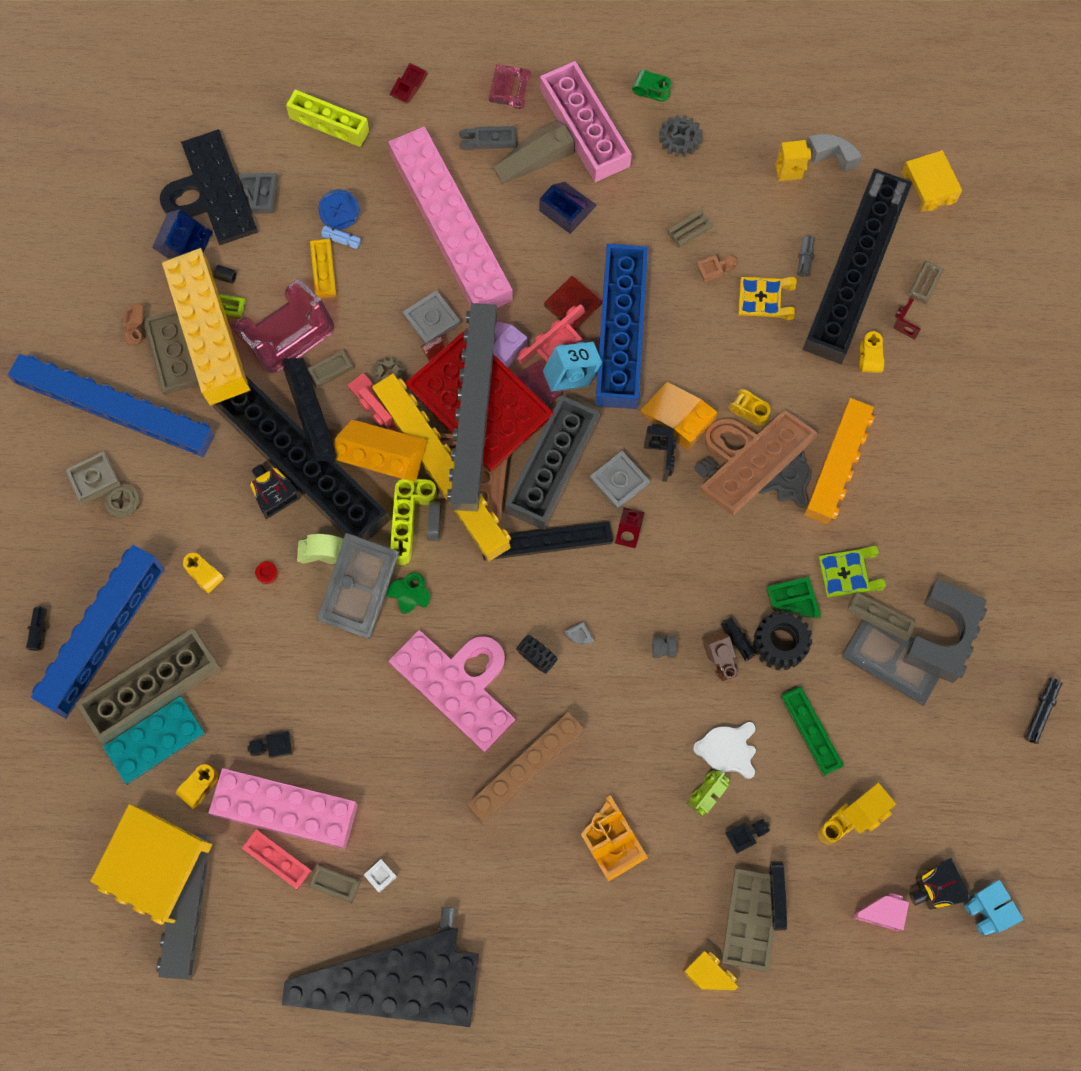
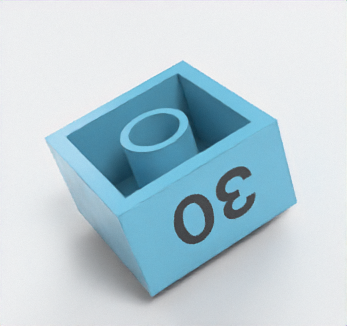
[543,342,602,392]

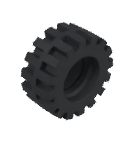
[516,635,558,674]

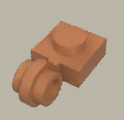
[697,254,737,282]
[123,303,144,345]

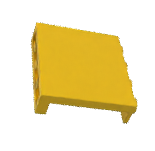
[90,804,212,925]

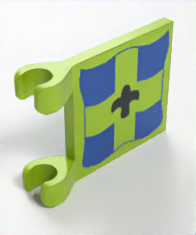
[818,546,886,598]

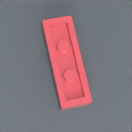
[242,830,312,890]

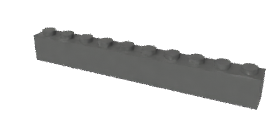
[447,303,497,512]

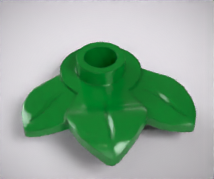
[386,573,430,614]

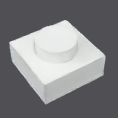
[364,859,397,893]

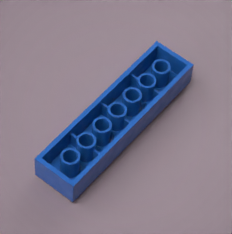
[595,244,648,409]
[30,544,165,719]

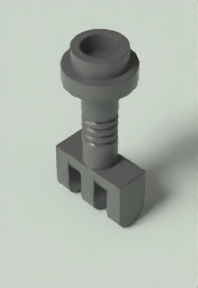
[694,457,718,479]

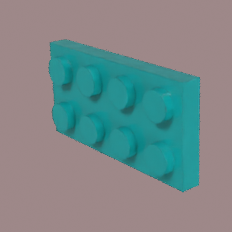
[102,696,205,785]

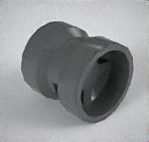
[652,635,676,658]

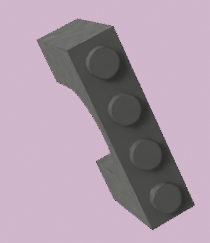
[903,579,987,683]

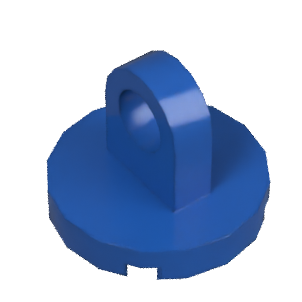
[318,189,360,229]

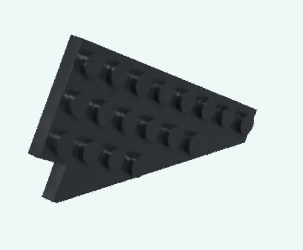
[282,928,479,1027]

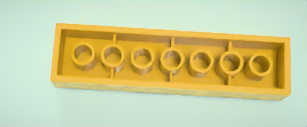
[162,248,250,406]

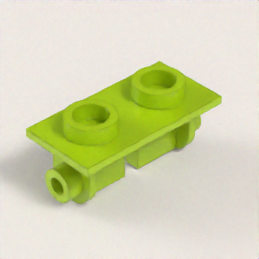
[687,770,730,816]

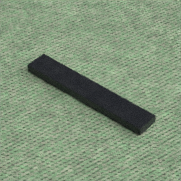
[483,522,612,561]

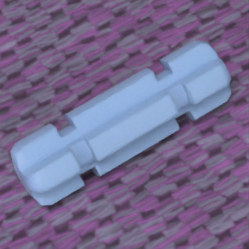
[321,226,361,249]

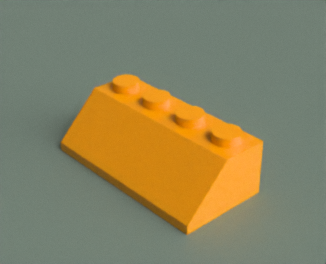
[334,420,427,482]

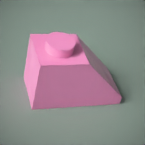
[853,893,909,931]

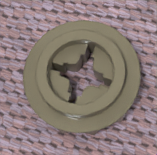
[372,356,405,384]
[104,484,140,518]

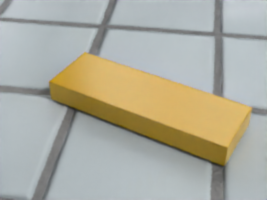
[310,239,337,299]

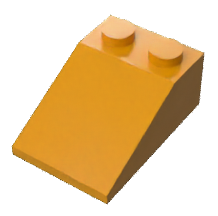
[640,382,718,451]

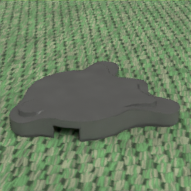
[759,451,811,508]

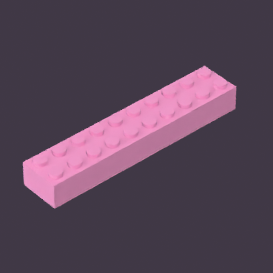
[388,126,513,308]

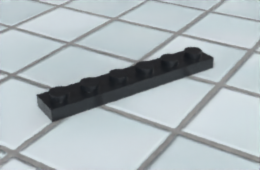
[281,358,337,462]

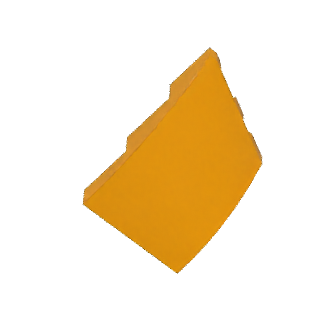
[581,795,648,882]

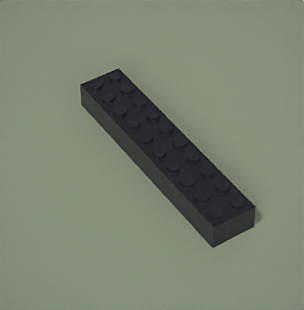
[802,168,912,364]
[212,375,390,540]

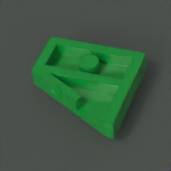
[766,577,821,619]

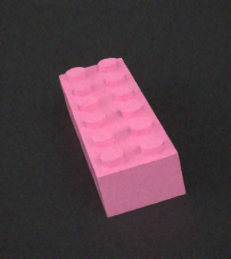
[540,61,632,183]
[209,768,358,850]

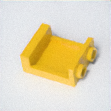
[901,150,962,212]

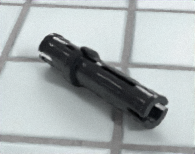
[1024,678,1063,744]

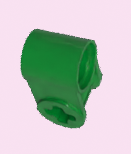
[632,70,671,102]

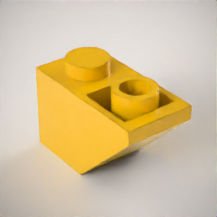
[683,951,738,991]

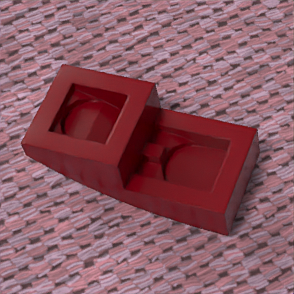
[390,63,428,104]

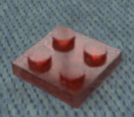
[544,276,602,331]

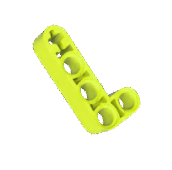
[390,479,437,565]

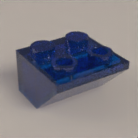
[539,182,596,234]
[152,209,212,259]

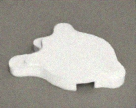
[693,722,756,779]

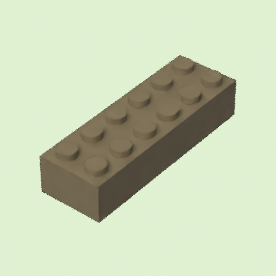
[76,628,221,745]

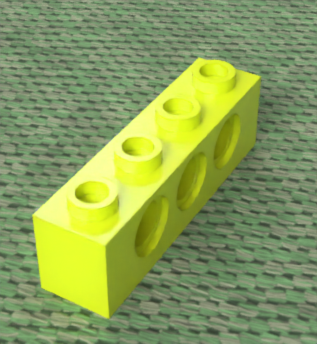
[286,90,369,147]

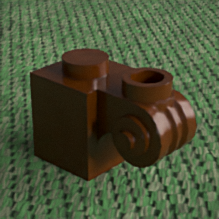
[702,630,738,681]

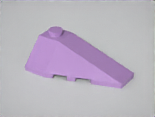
[494,321,527,368]

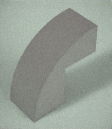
[806,134,862,172]

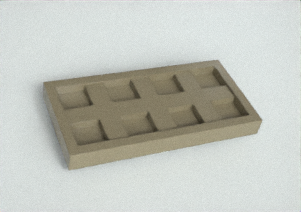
[721,869,774,972]

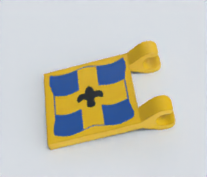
[738,277,797,320]

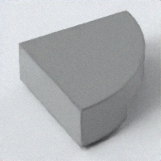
[564,622,594,645]

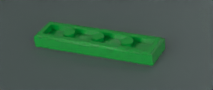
[780,686,844,777]

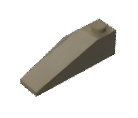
[494,121,574,185]

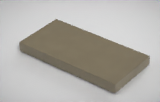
[143,310,199,395]

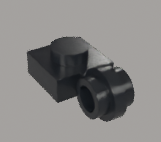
[247,731,293,758]
[725,819,770,854]

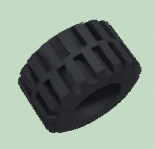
[753,610,812,670]

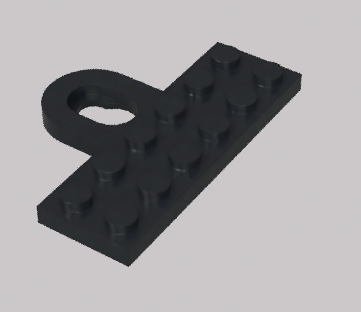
[160,129,258,246]

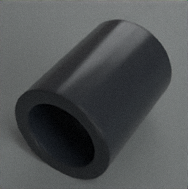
[214,265,237,284]

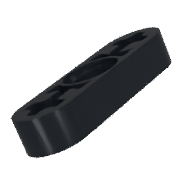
[769,861,787,931]

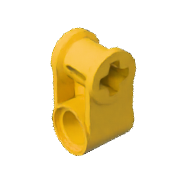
[859,331,884,373]
[728,389,771,426]
[183,553,224,594]
[175,764,219,809]
[817,803,854,845]

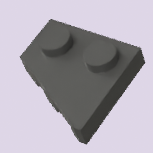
[239,173,279,213]

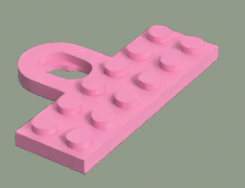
[388,630,516,753]

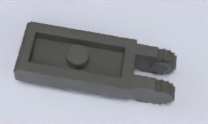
[459,126,516,150]

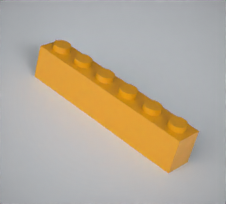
[804,398,875,525]

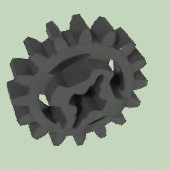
[659,115,702,157]

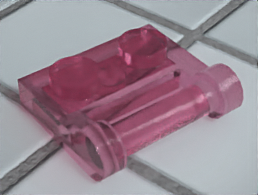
[489,64,531,109]

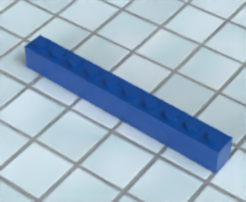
[8,353,214,458]

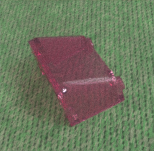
[231,279,334,373]

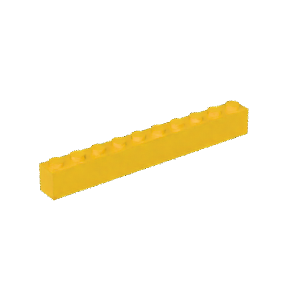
[372,373,511,562]

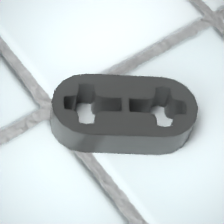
[427,501,441,541]

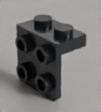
[644,424,677,482]

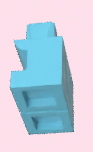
[964,880,1024,936]

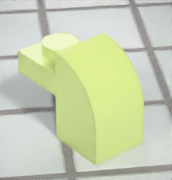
[297,534,344,564]

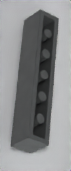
[156,834,212,980]

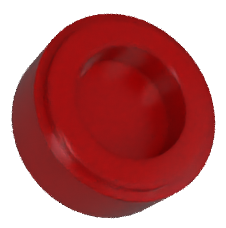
[255,561,278,584]

